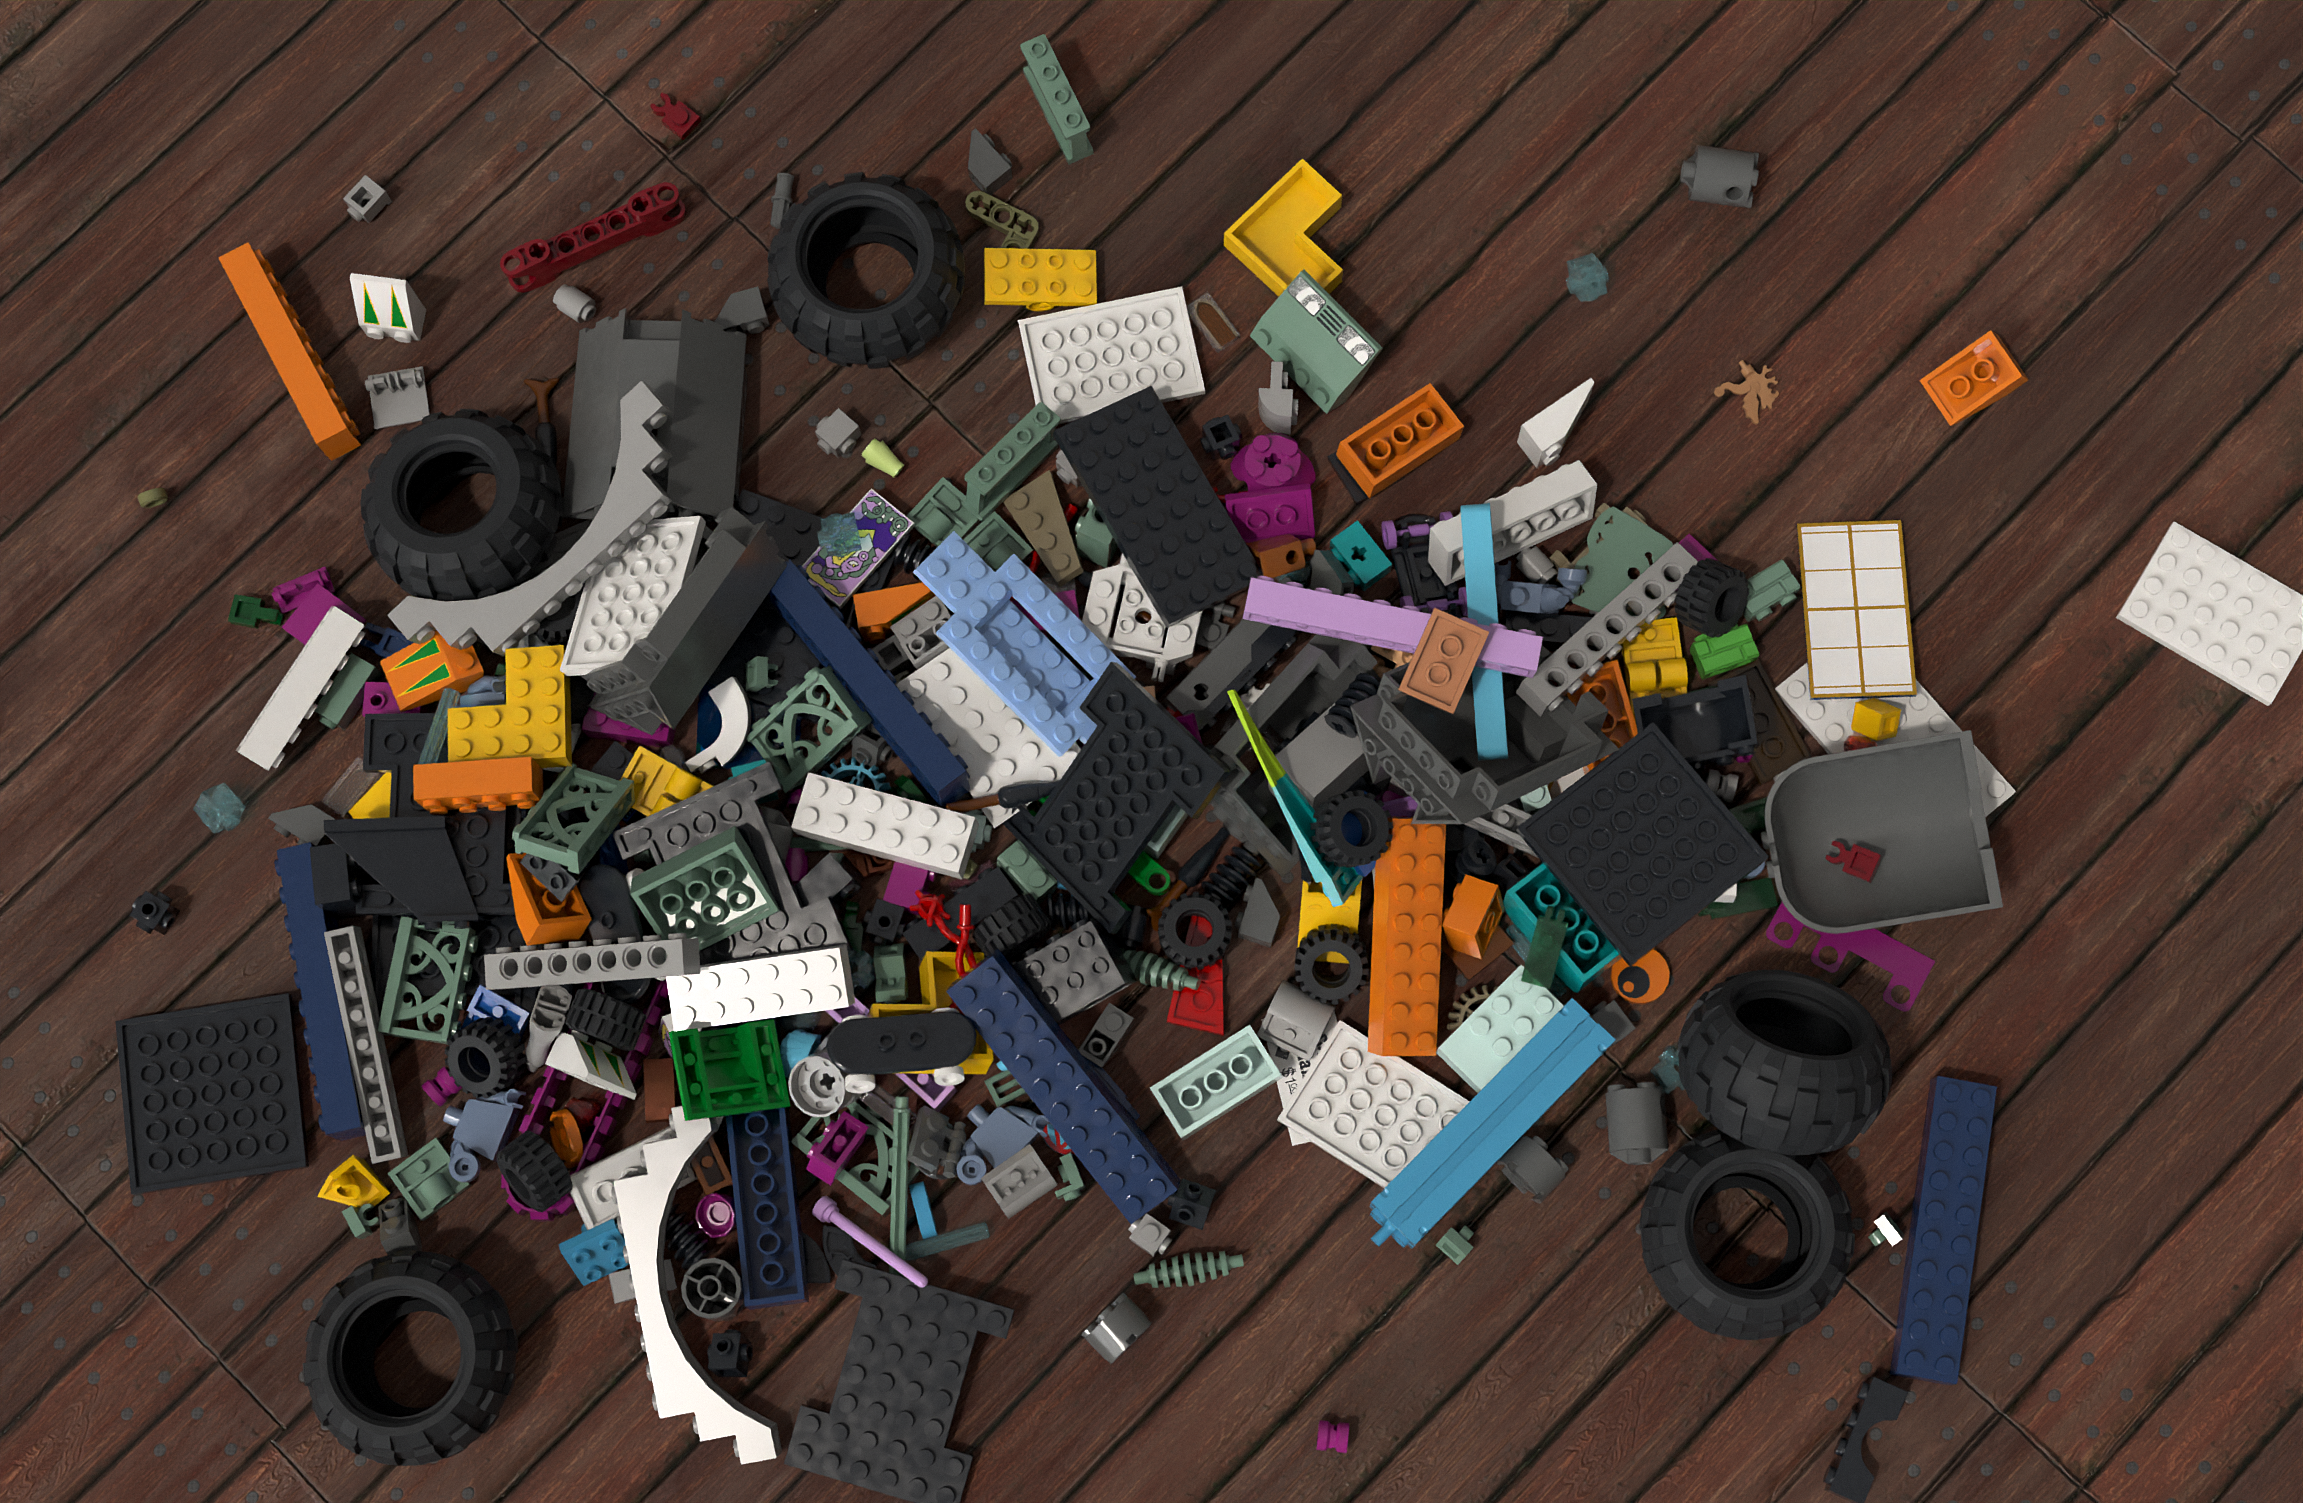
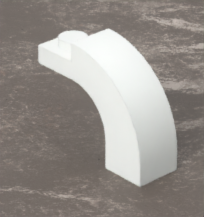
[685,676,751,774]

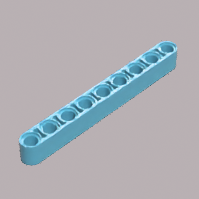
[1461,503,1508,761]

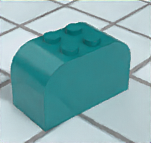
[1503,864,1622,993]

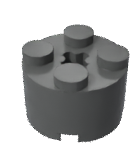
[1497,1136,1569,1204]
[1081,1292,1152,1364]

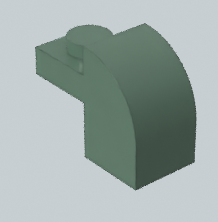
[873,943,908,1004]

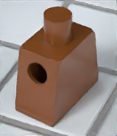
[1246,534,1316,578]

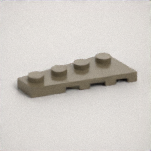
[1003,470,1084,587]

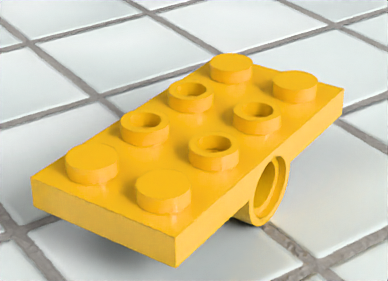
[984,248,1097,311]
[1621,617,1688,726]
[620,746,714,817]

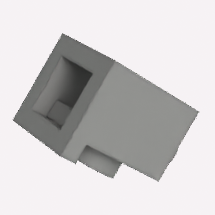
[343,175,392,223]

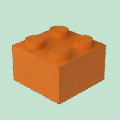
[1442,874,1505,960]

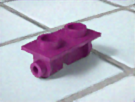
[272,567,335,614]

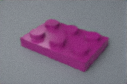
[1225,483,1315,543]

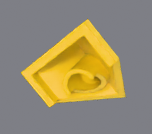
[317,1155,390,1208]

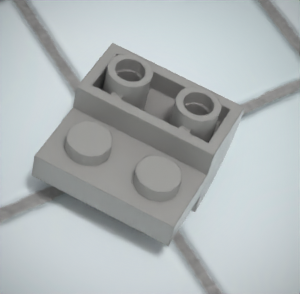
[1258,361,1298,434]
[890,596,952,670]
[1257,980,1336,1061]
[981,1144,1057,1219]

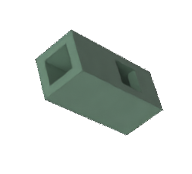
[315,653,382,731]

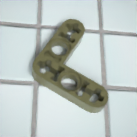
[965,191,1039,249]

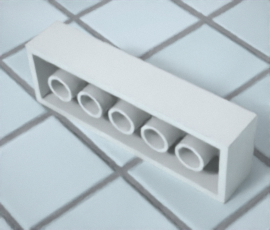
[1428,460,1597,586]
[236,606,365,771]
[791,772,979,880]
[666,944,855,1031]

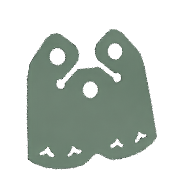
[1572,506,1673,623]

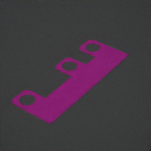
[1766,902,1935,1012]

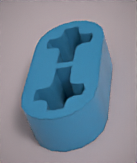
[909,1181,938,1240]

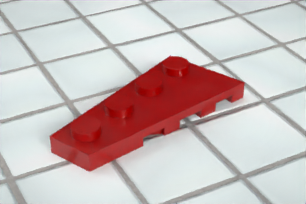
[1166,916,1224,1036]

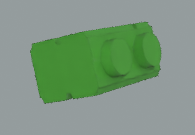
[1690,624,1759,680]

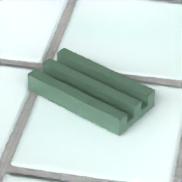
[984,1070,1027,1107]

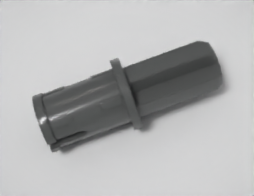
[770,173,794,229]

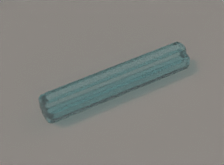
[418,688,460,764]
[1504,924,1567,999]
[906,1222,990,1261]

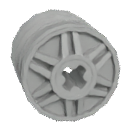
[788,1048,862,1117]

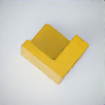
[1851,698,1901,741]

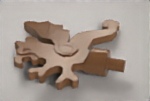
[1714,360,1779,425]

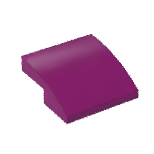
[282,583,367,645]

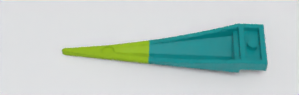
[1227,689,1363,907]

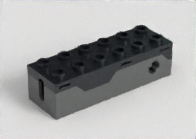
[1160,576,1303,734]

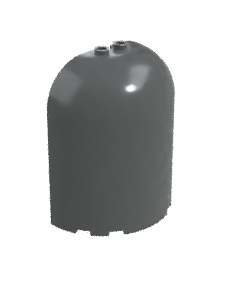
[1761,730,2003,934]

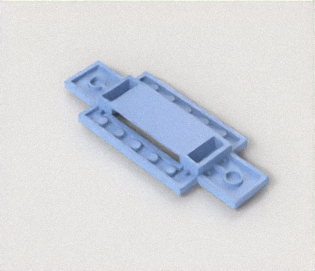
[913,531,1136,757]

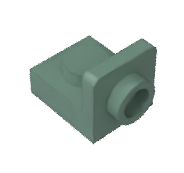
[1055,1153,1086,1202]

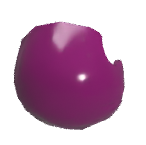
[695,1192,737,1238]

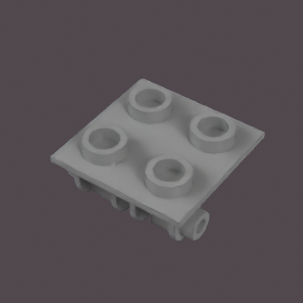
[365,366,430,429]

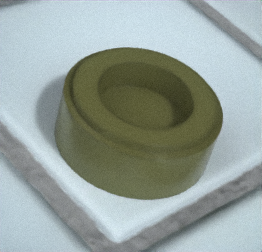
[137,488,168,508]

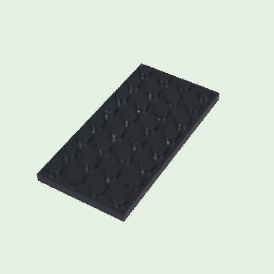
[1053,386,1263,628]

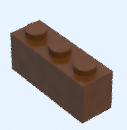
[668,1113,732,1196]

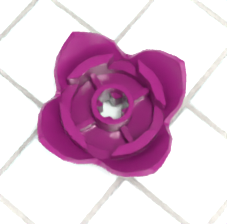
[1231,433,1316,492]

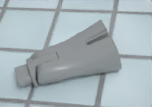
[525,984,572,1072]

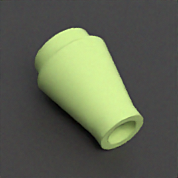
[861,438,904,478]

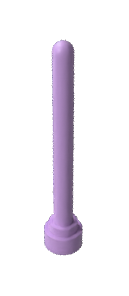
[812,1196,928,1288]

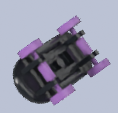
[1382,511,1468,619]

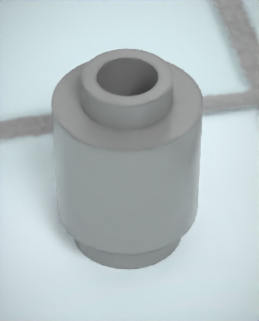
[553,284,596,323]
[1516,546,1558,584]

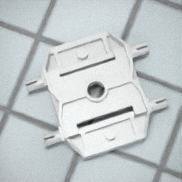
[1082,553,1203,682]

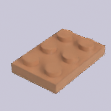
[1398,608,1489,714]

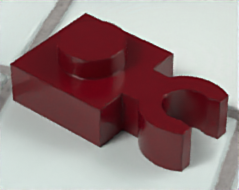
[650,93,701,141]
[1825,841,1882,883]

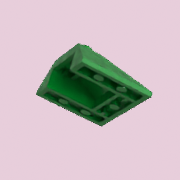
[669,1019,790,1121]

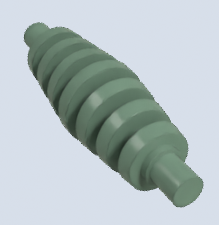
[1119,947,1201,991]
[1133,1251,1244,1288]

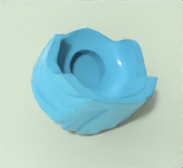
[780,1029,822,1078]

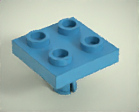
[558,1219,629,1286]

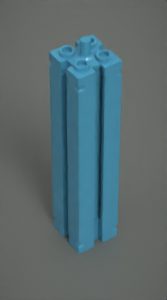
[1369,998,1616,1249]

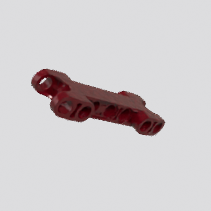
[500,182,686,293]

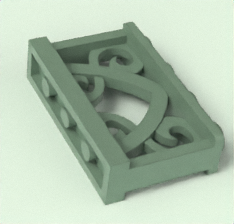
[1020,34,1094,165]
[961,402,1061,522]
[746,666,872,793]
[512,763,635,874]
[377,916,478,1045]
[791,1101,921,1217]

